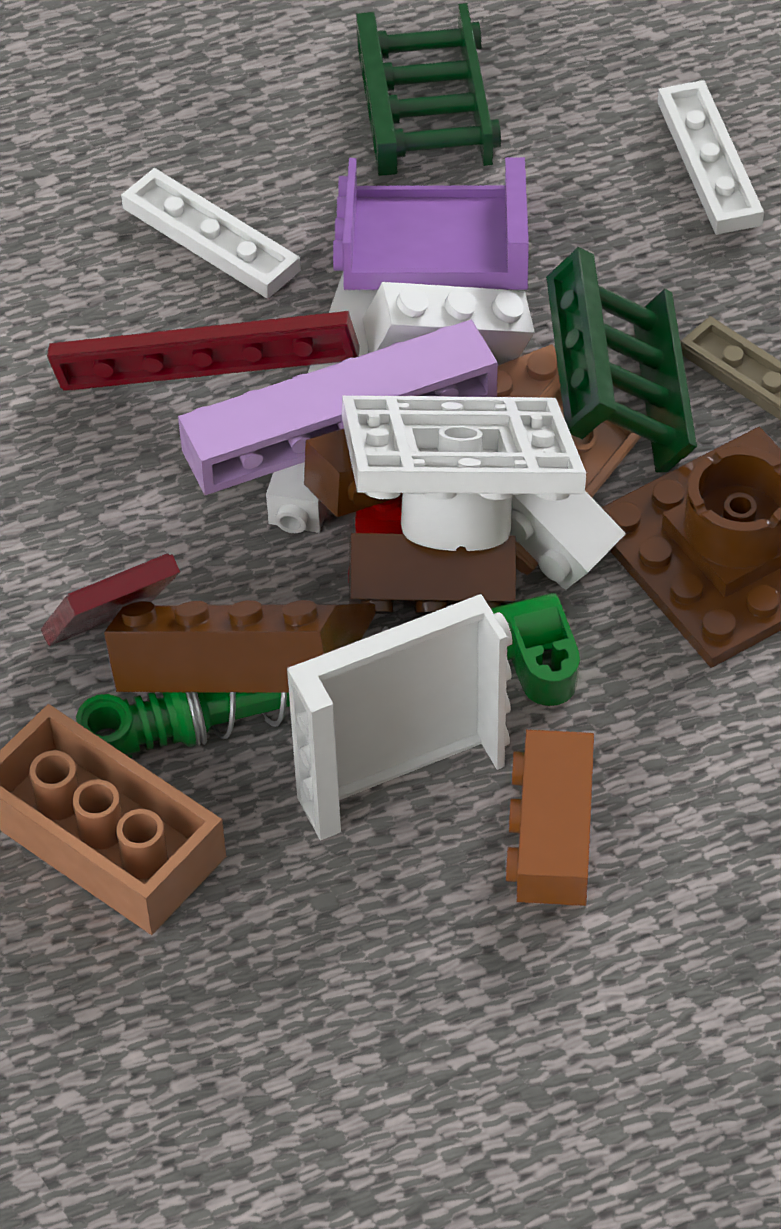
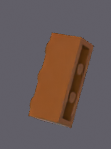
[506,729,594,906]

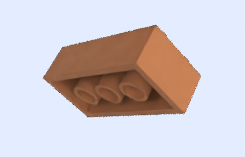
[0,704,227,935]

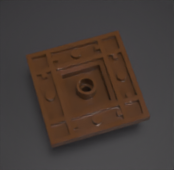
[601,426,781,668]

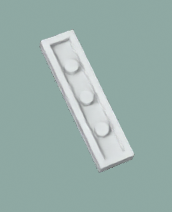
[658,80,764,235]
[121,168,301,299]

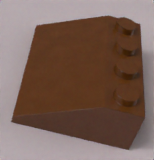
[104,600,376,693]

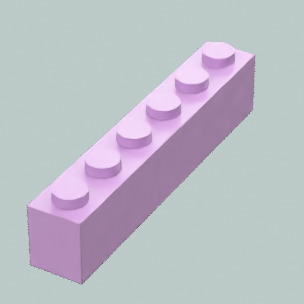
[178,319,498,495]

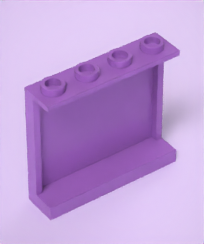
[333,157,529,290]

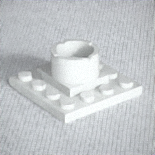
[342,395,586,551]

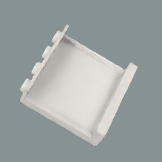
[287,594,512,840]

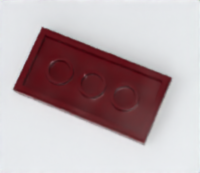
[41,553,180,646]

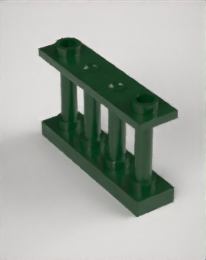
[356,3,501,176]
[546,247,697,473]

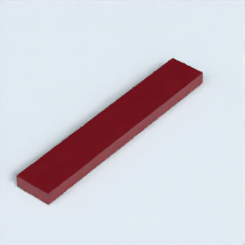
[47,311,360,391]

